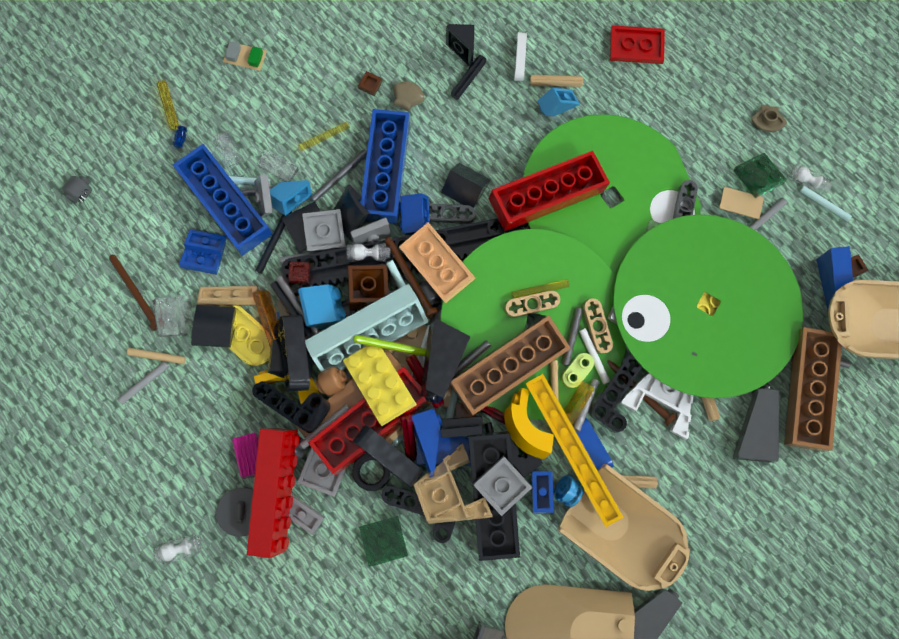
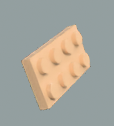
[399,222,476,303]

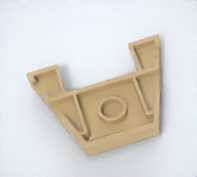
[414,444,493,524]

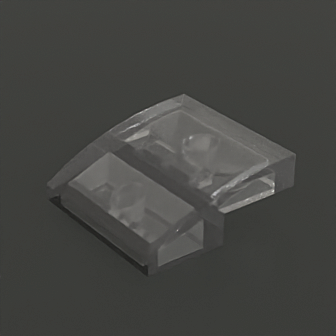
[153,295,197,337]

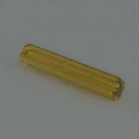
[157,80,180,130]

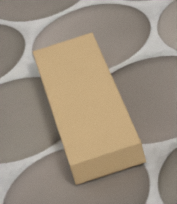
[197,286,258,306]

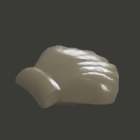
[393,81,425,112]
[752,105,787,132]

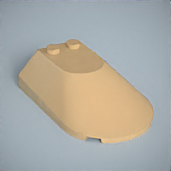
[828,280,899,360]
[557,464,690,591]
[505,584,635,639]

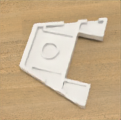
[619,373,693,439]

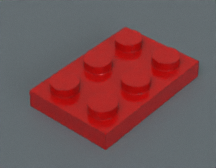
[610,25,665,64]

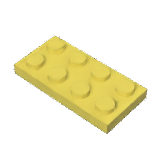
[343,345,417,426]

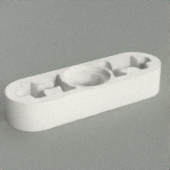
[514,32,527,81]

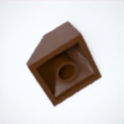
[348,265,389,310]

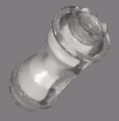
[789,164,833,195]
[347,242,390,262]
[153,534,202,564]

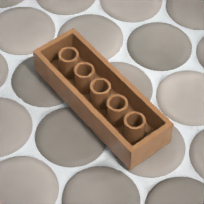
[450,315,571,415]
[784,327,842,452]

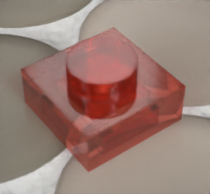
[289,262,310,283]

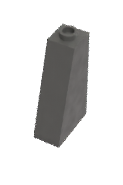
[733,386,779,463]
[634,588,682,639]

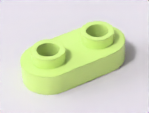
[561,353,594,388]

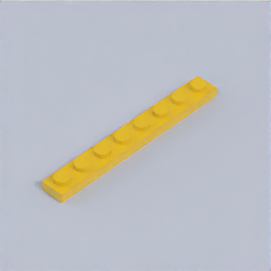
[526,374,624,527]

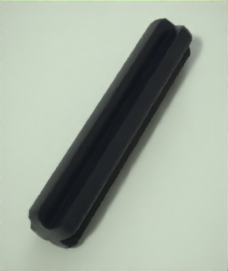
[451,55,487,100]

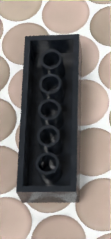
[468,431,520,561]

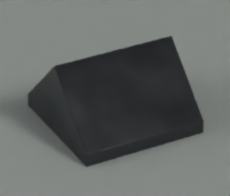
[446,24,475,67]
[441,163,491,208]

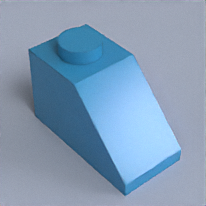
[537,87,580,116]
[270,180,312,216]

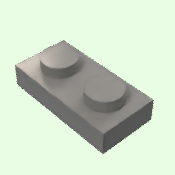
[289,494,325,535]

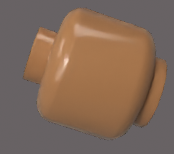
[316,366,347,396]

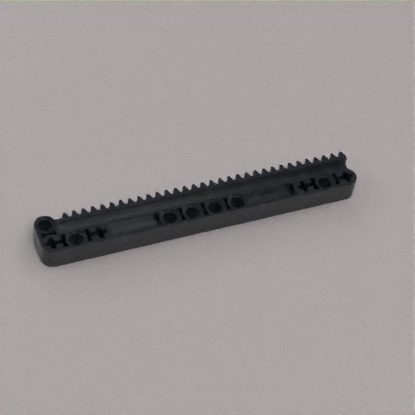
[282,218,531,296]

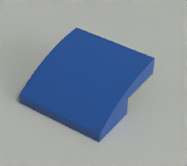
[179,229,227,275]

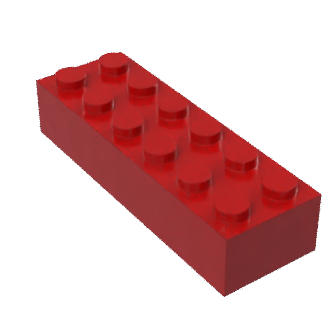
[488,151,610,231]
[308,366,429,476]
[247,428,300,558]

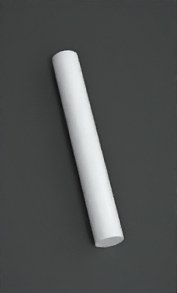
[579,328,610,384]

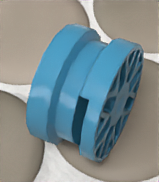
[554,475,584,507]

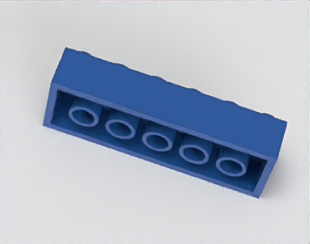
[360,109,410,224]
[173,144,273,256]

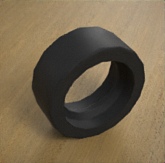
[352,453,391,491]

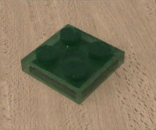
[734,153,787,198]
[359,516,409,567]

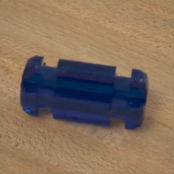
[173,125,188,148]

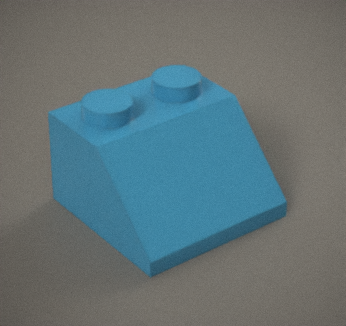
[298,284,346,330]

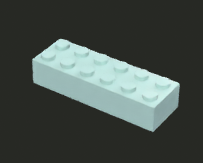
[305,284,428,372]

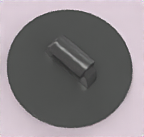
[216,488,253,537]

